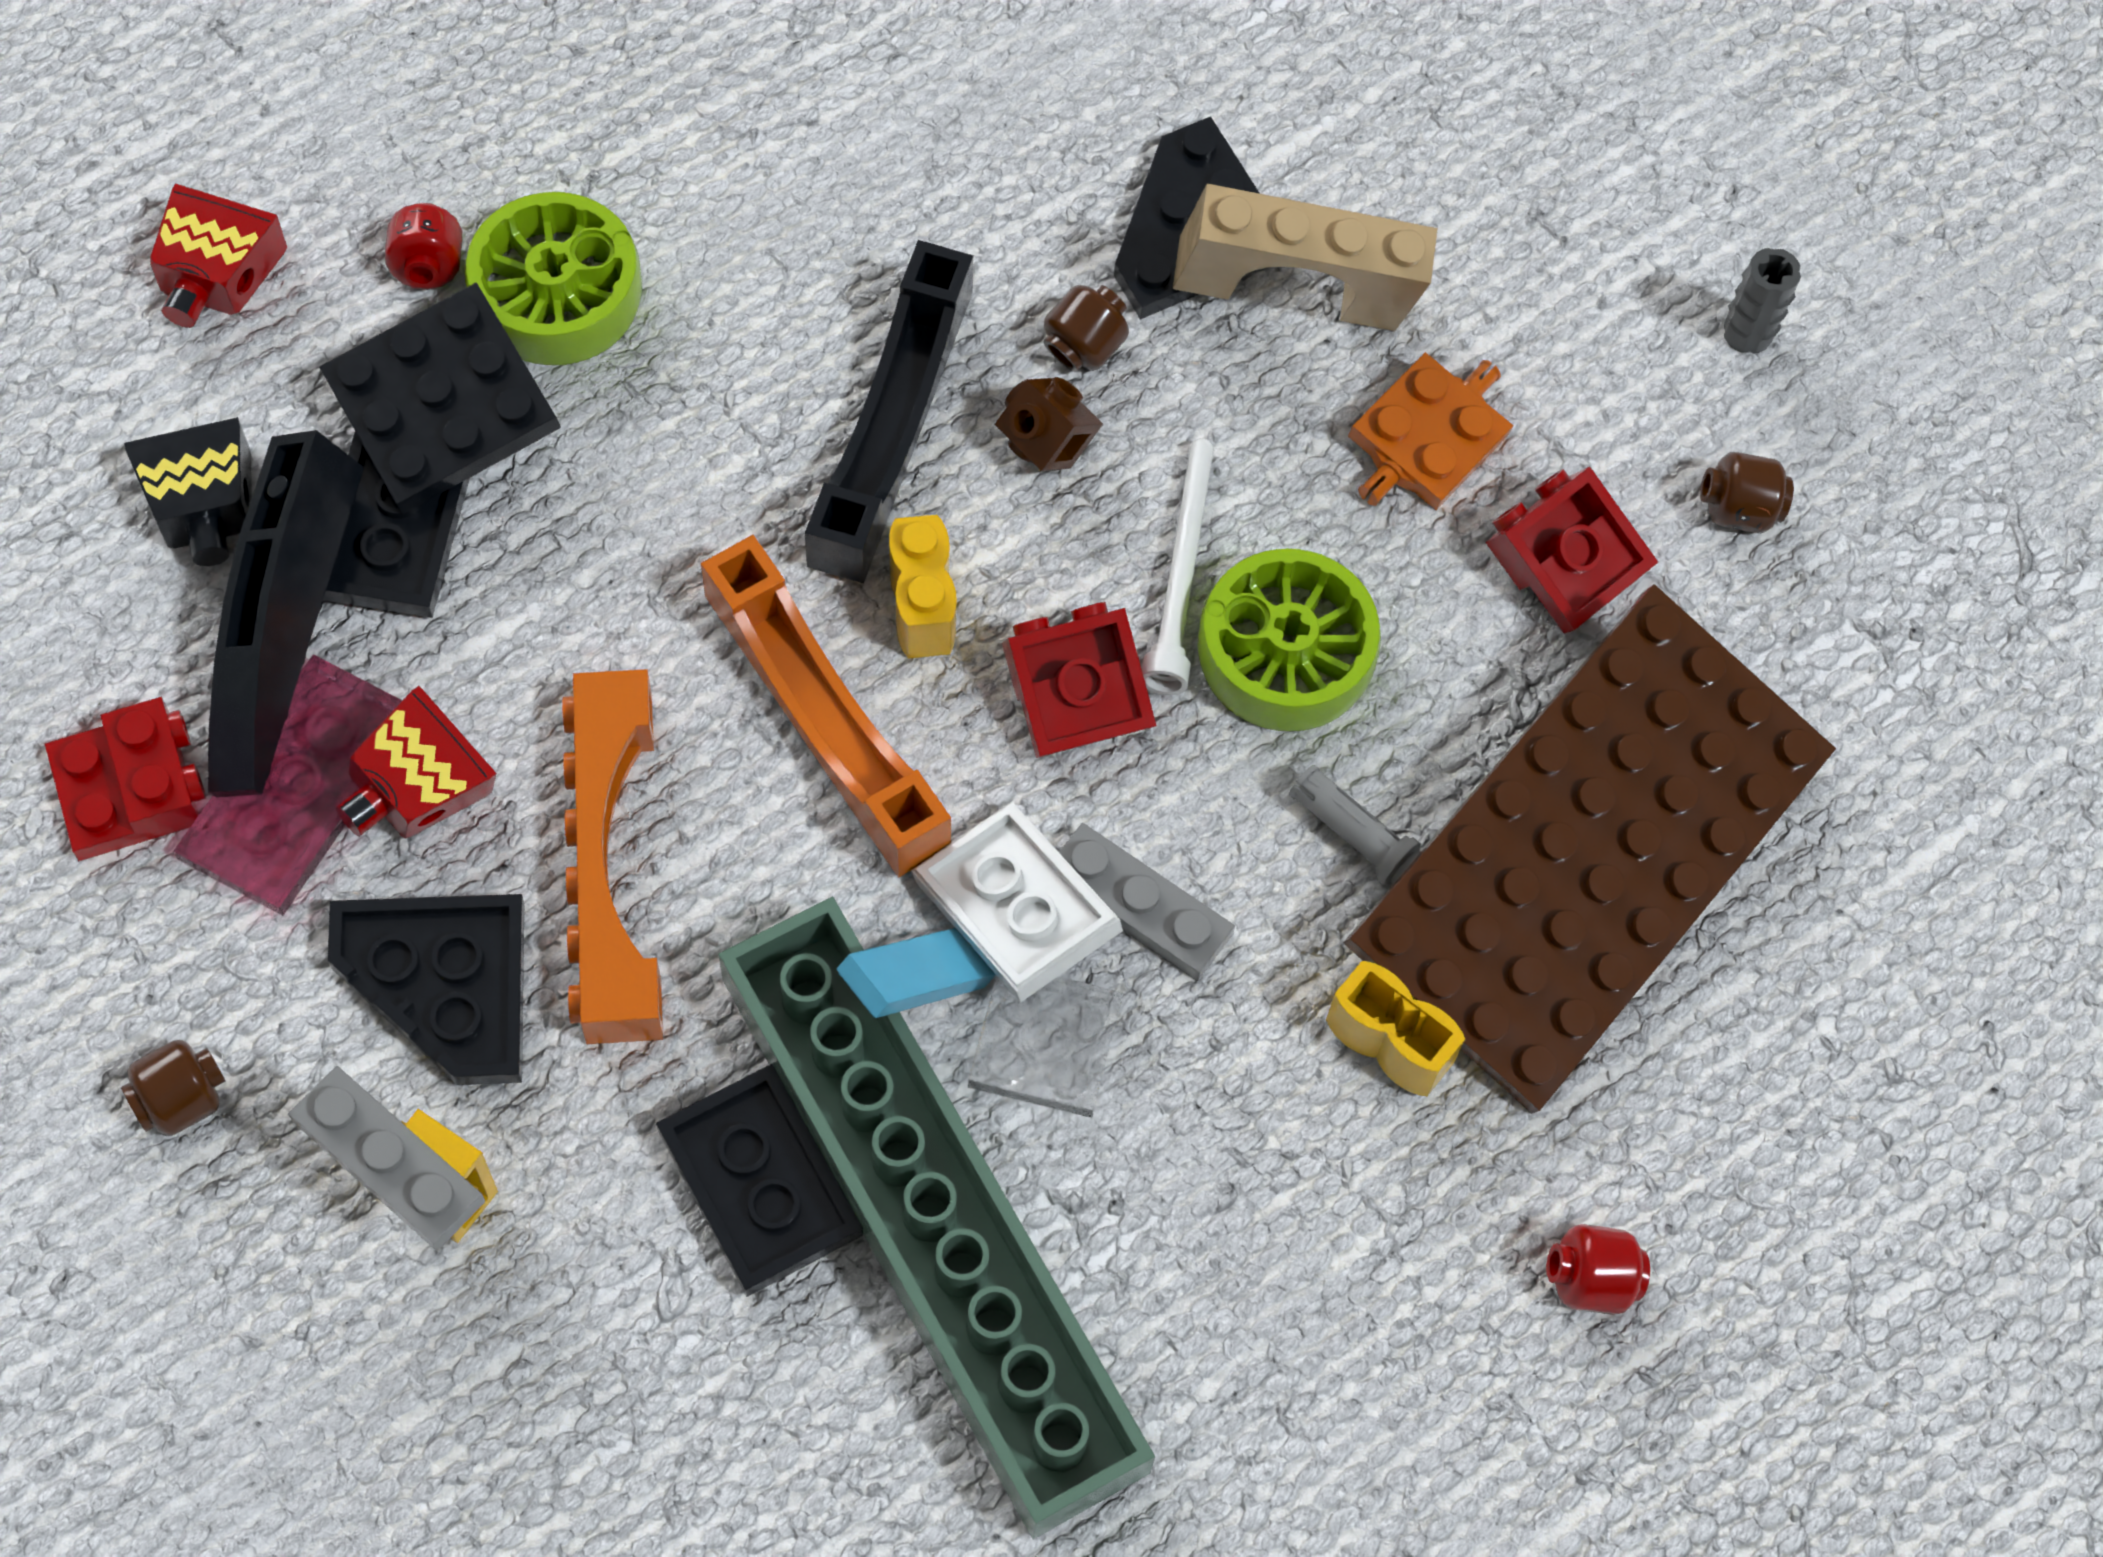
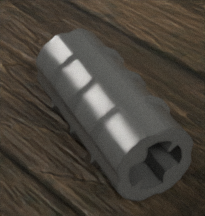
[1724,248,1801,353]

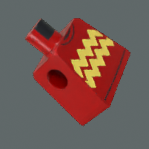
[150,183,287,328]
[336,686,497,839]

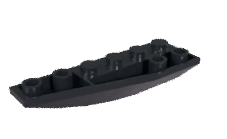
[208,430,364,798]

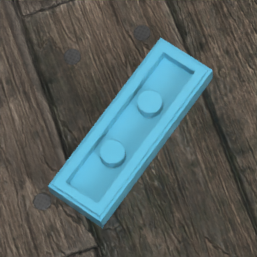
[837,928,996,1018]

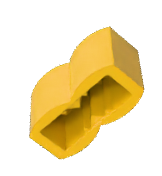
[889,514,957,659]
[1326,961,1465,1097]

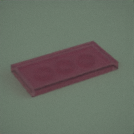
[173,654,402,916]

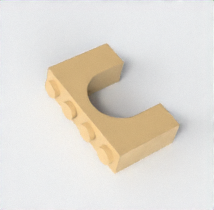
[1173,184,1438,331]

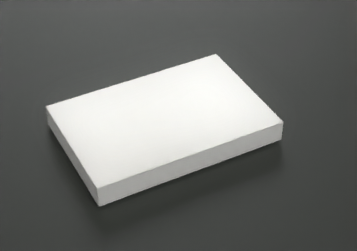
[911,802,1123,1003]

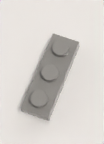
[1059,822,1235,981]
[288,1066,485,1251]

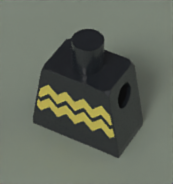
[124,417,252,566]

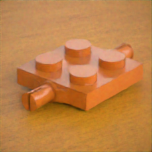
[1348,352,1514,510]

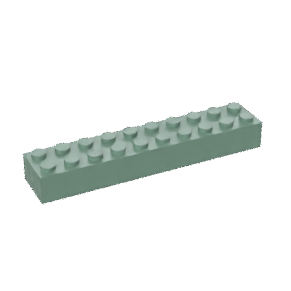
[718,896,1155,1540]

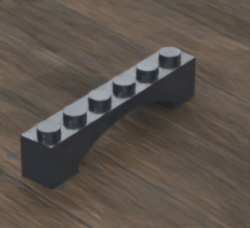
[805,240,974,584]

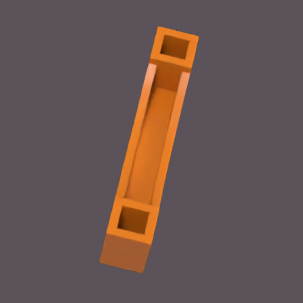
[701,535,951,878]
[562,669,663,1045]

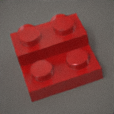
[1485,466,1658,634]
[1002,602,1157,758]
[44,696,206,861]

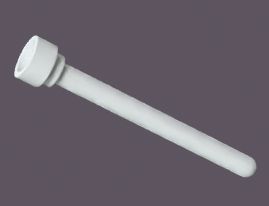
[1141,438,1214,695]

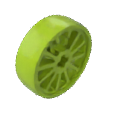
[465,192,642,365]
[1197,548,1381,732]

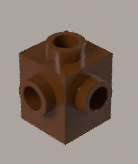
[994,377,1103,471]

